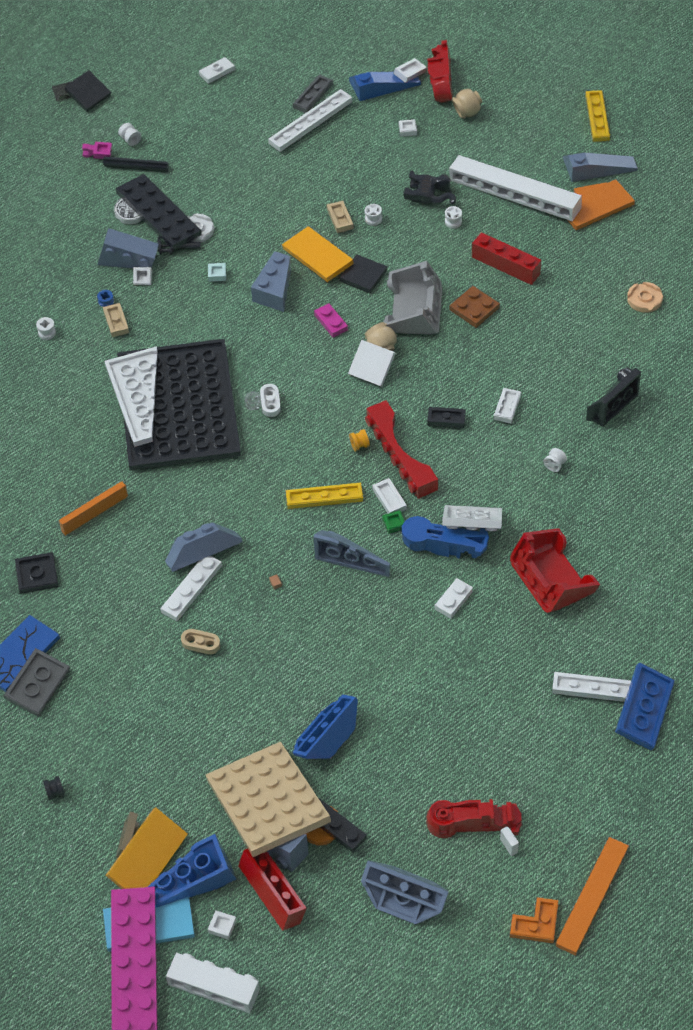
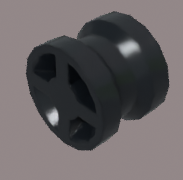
[43,775,65,800]

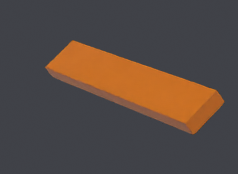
[556,837,629,956]

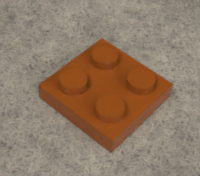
[449,286,500,328]

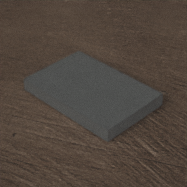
[4,648,70,717]

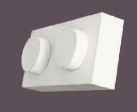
[435,578,473,619]

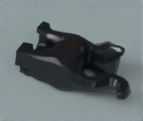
[403,171,457,205]

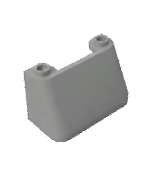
[383,261,442,335]

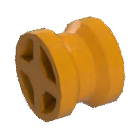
[349,429,370,451]

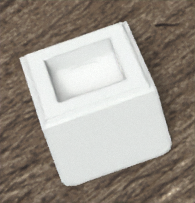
[133,267,153,285]

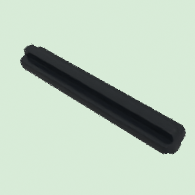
[103,157,169,171]

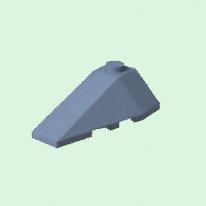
[563,153,638,182]

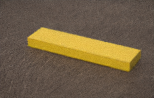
[585,90,610,142]
[286,483,363,509]

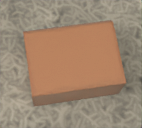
[269,575,282,589]

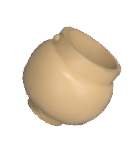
[452,89,482,118]
[365,322,397,351]

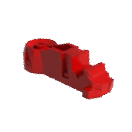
[427,40,453,102]
[426,799,522,838]

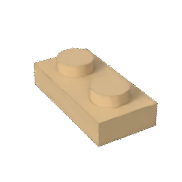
[327,201,353,233]
[103,303,129,337]

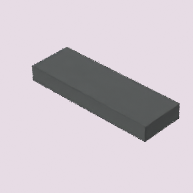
[293,75,333,113]

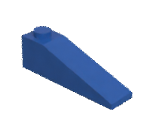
[349,72,421,101]
[148,834,236,908]

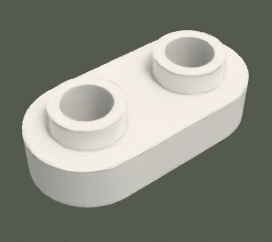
[260,384,281,417]

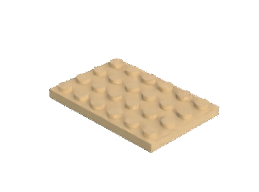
[206,742,331,857]

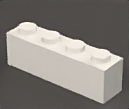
[166,953,260,1013]

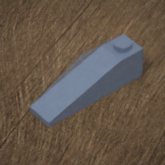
[313,530,390,577]

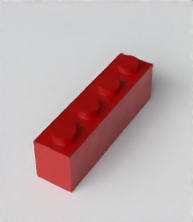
[472,232,542,285]
[238,848,307,931]

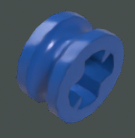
[97,290,114,307]

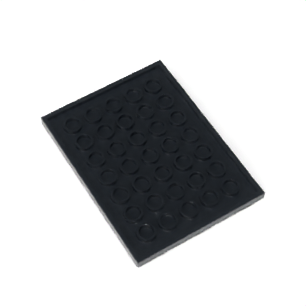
[117,339,241,471]

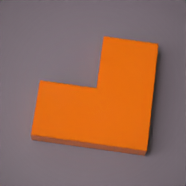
[510,897,558,943]

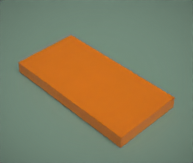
[567,179,635,230]

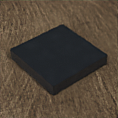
[64,70,111,112]
[340,254,387,293]
[15,552,59,594]

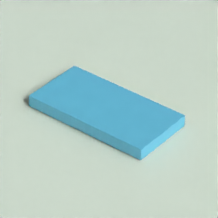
[103,897,195,952]

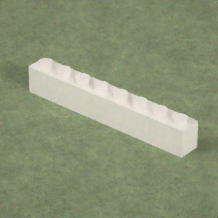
[449,155,582,221]

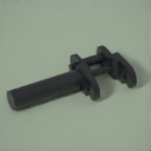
[157,236,201,255]

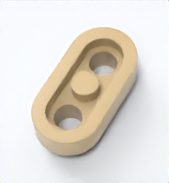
[181,629,220,654]

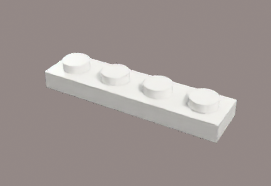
[160,556,222,621]
[552,672,631,702]

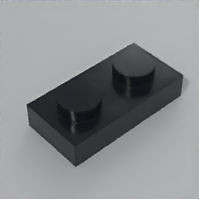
[427,407,466,428]

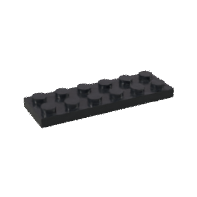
[116,174,202,250]

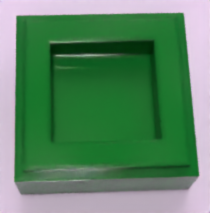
[382,510,405,534]

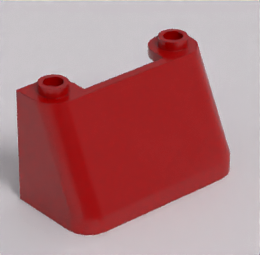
[510,528,600,613]

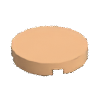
[627,282,663,313]

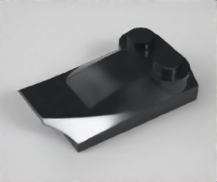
[586,367,641,427]

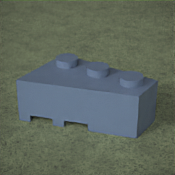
[97,228,158,268]
[251,251,291,312]
[267,834,309,872]

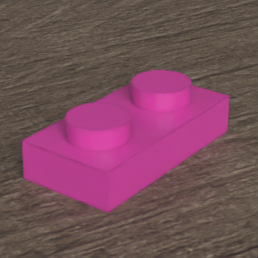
[314,303,348,338]

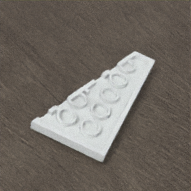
[104,347,158,447]

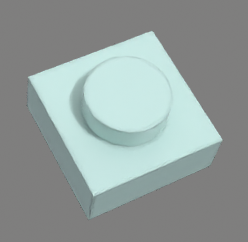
[208,263,226,282]

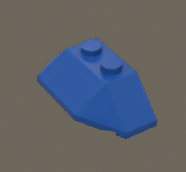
[293,694,358,759]

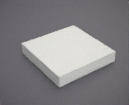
[348,340,396,387]

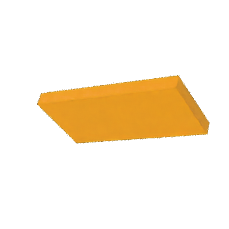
[282,226,354,282]
[105,808,188,889]

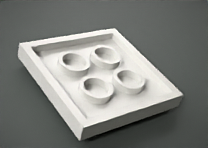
[442,505,502,531]

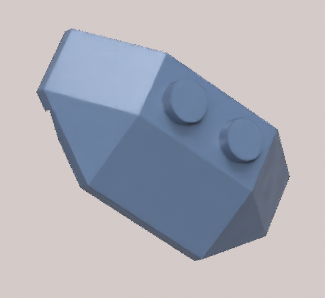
[165,523,243,572]
[361,860,449,924]

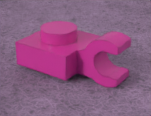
[82,142,112,159]

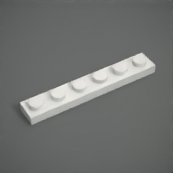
[268,89,352,152]

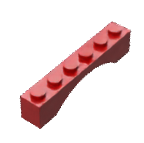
[365,400,438,499]

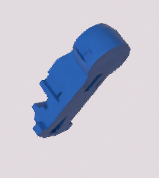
[402,516,489,559]

